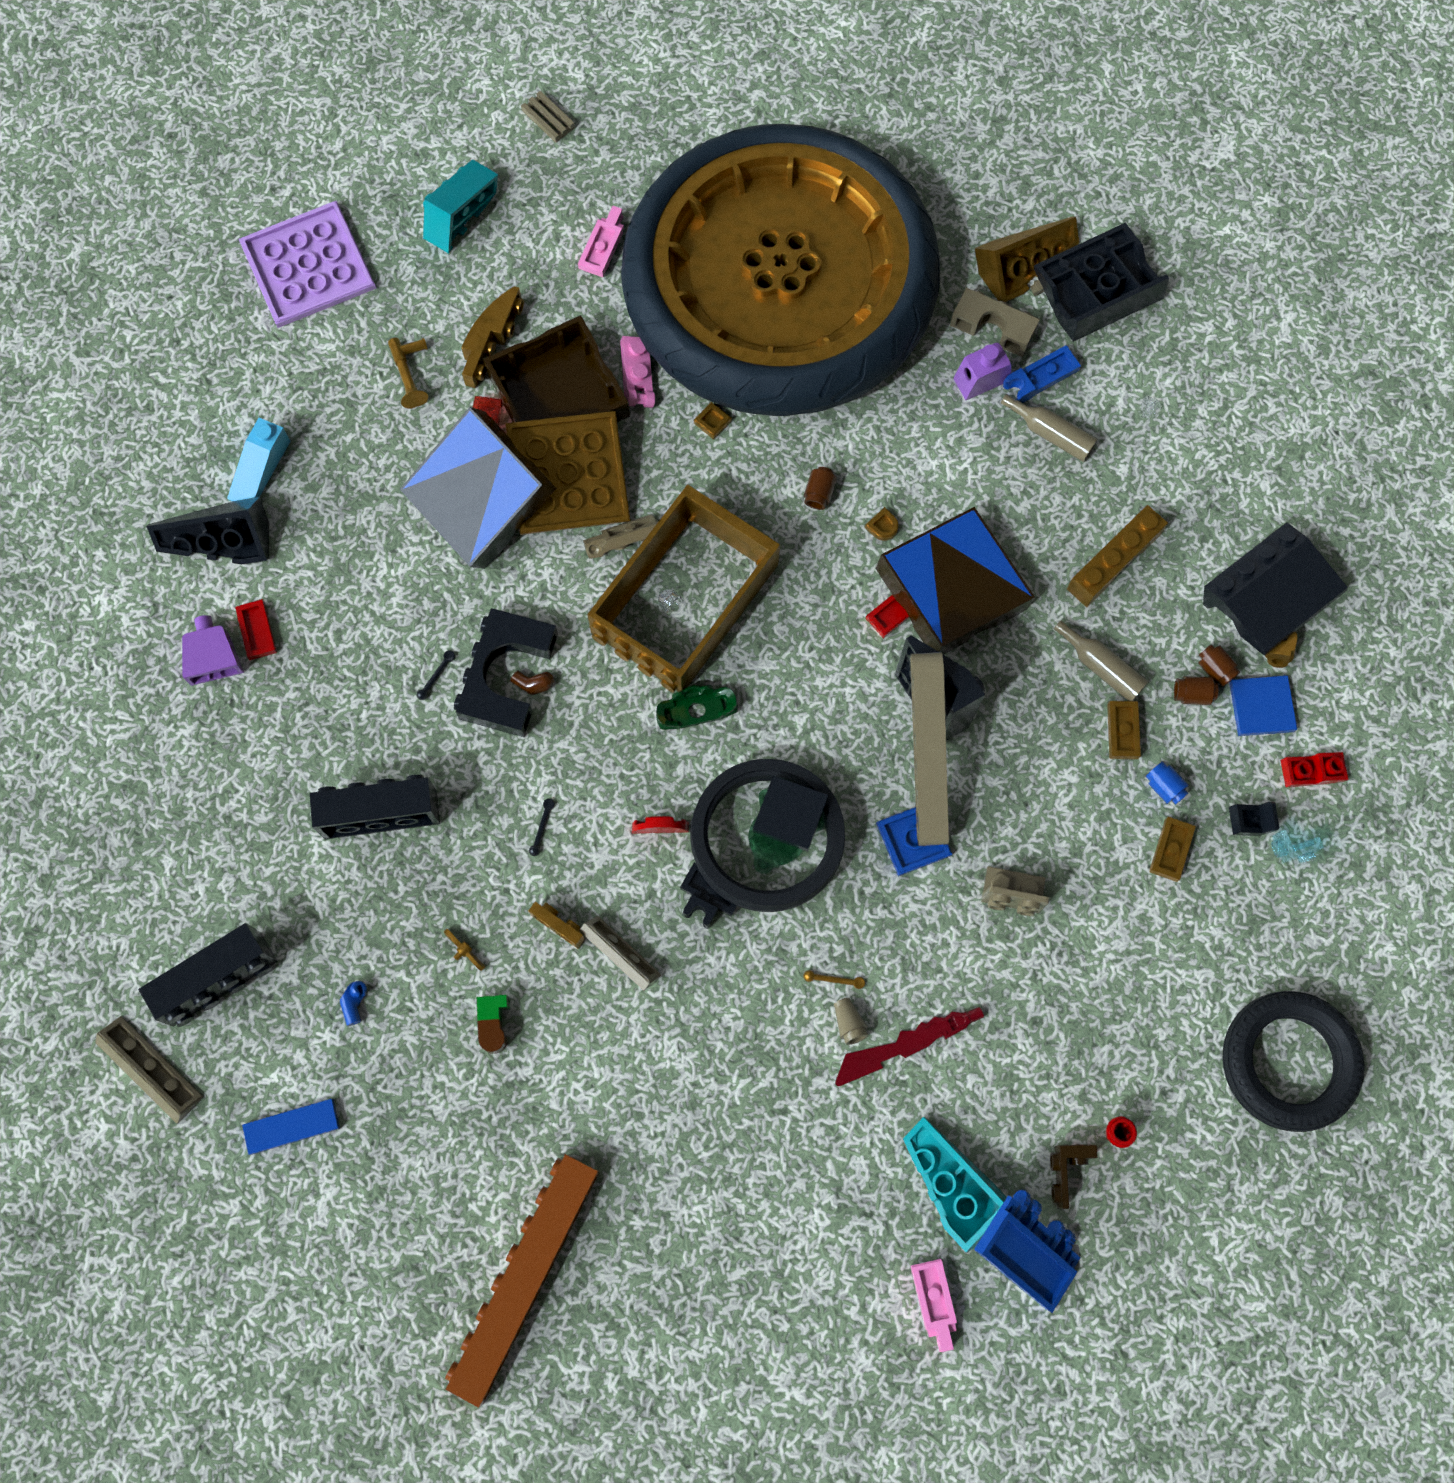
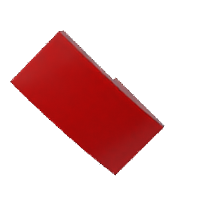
[1280,752,1349,788]

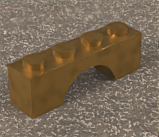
[1067,505,1168,607]

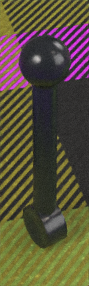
[416,650,455,700]
[529,799,555,856]

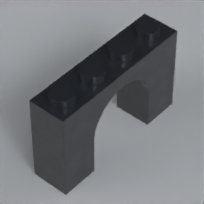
[454,608,558,737]

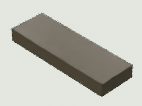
[579,916,661,991]

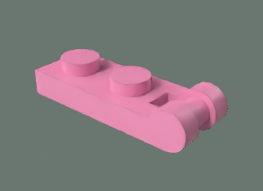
[620,336,655,408]

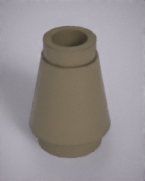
[833,998,868,1045]

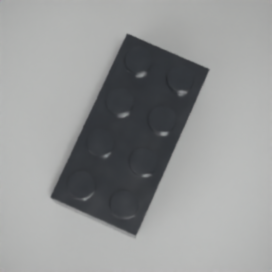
[310,775,440,840]
[138,923,278,1027]

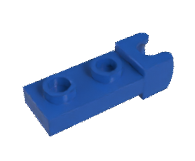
[1003,345,1081,403]

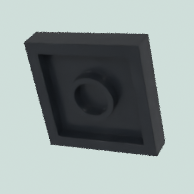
[753,776,828,852]

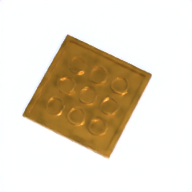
[505,411,630,535]

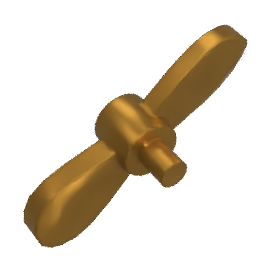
[444,929,485,971]

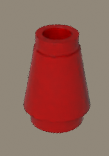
[1105,1116,1137,1148]

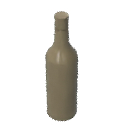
[1001,394,1098,462]
[1054,621,1149,701]

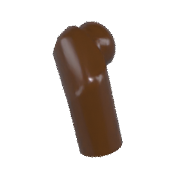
[510,670,554,695]

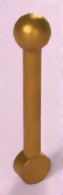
[803,970,865,989]

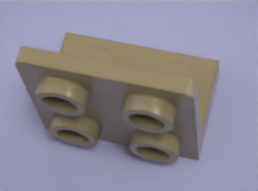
[981,866,1049,916]

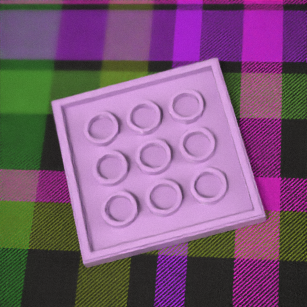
[239,200,377,328]

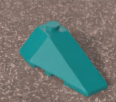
[903,1117,1007,1253]

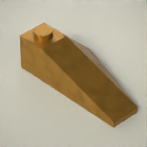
[975,217,1079,302]

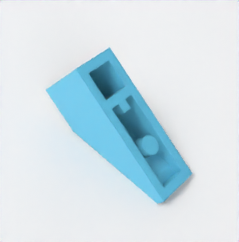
[227,418,291,501]

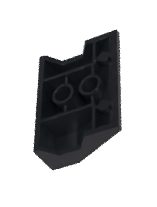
[1034,223,1169,342]
[1203,522,1348,656]
[895,635,985,741]

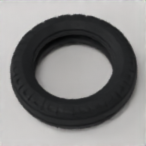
[1222,991,1365,1132]

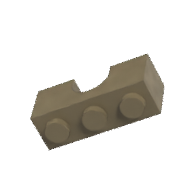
[950,287,1040,357]

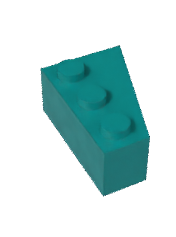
[423,159,498,254]

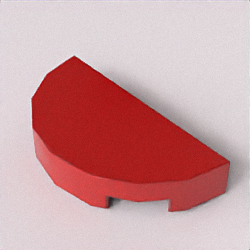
[632,816,689,834]

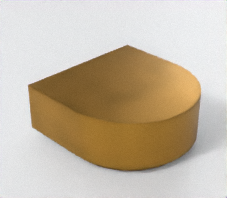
[865,507,899,541]

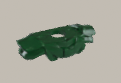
[656,685,738,730]

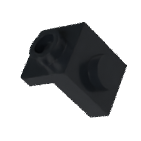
[1229,802,1280,836]

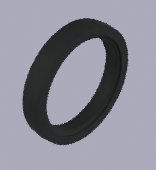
[690,759,845,912]

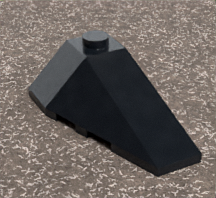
[146,497,269,565]

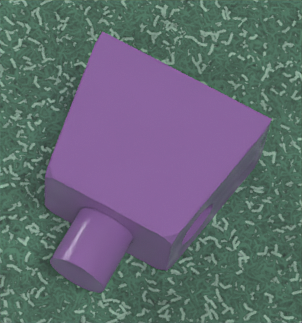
[953,343,1011,400]
[182,615,244,686]

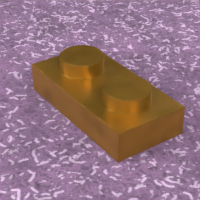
[1107,701,1141,759]
[1149,817,1196,882]
[528,901,585,949]

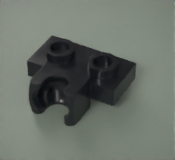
[680,862,737,929]

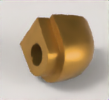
[1265,632,1297,668]

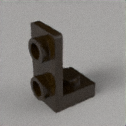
[1050,1145,1097,1209]

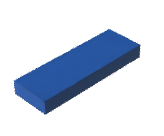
[242,1099,340,1155]

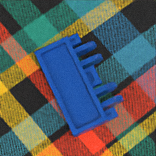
[974,1189,1081,1313]

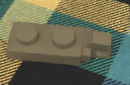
[583,514,658,559]

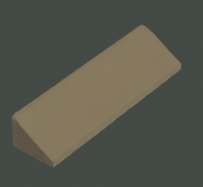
[95,1016,203,1124]

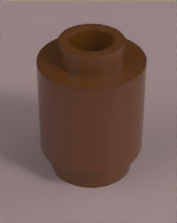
[803,467,837,510]
[1198,644,1241,687]
[1174,676,1218,706]

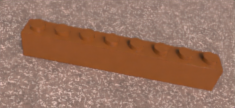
[445,1154,600,1408]

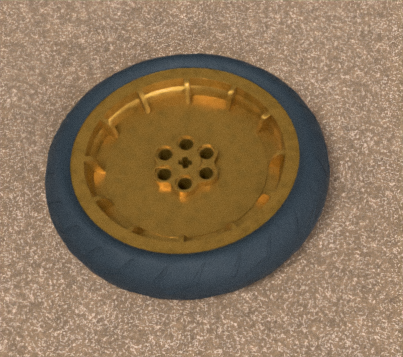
[621,124,940,416]

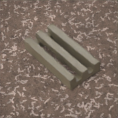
[521,91,575,143]

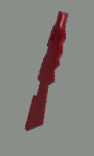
[835,1007,984,1086]

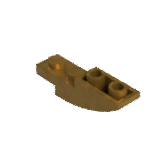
[461,286,524,388]

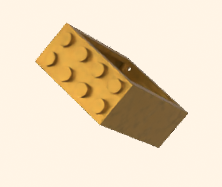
[587,484,780,693]

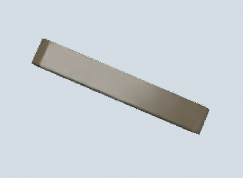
[910,652,949,846]

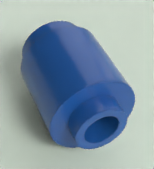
[1145,761,1189,805]

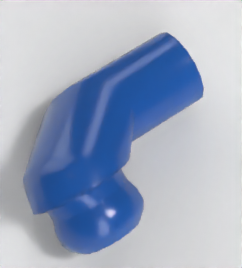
[340,981,367,1026]

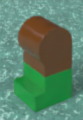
[476,995,510,1054]

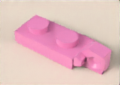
[578,206,624,277]
[910,1259,957,1352]

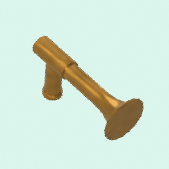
[388,338,428,409]

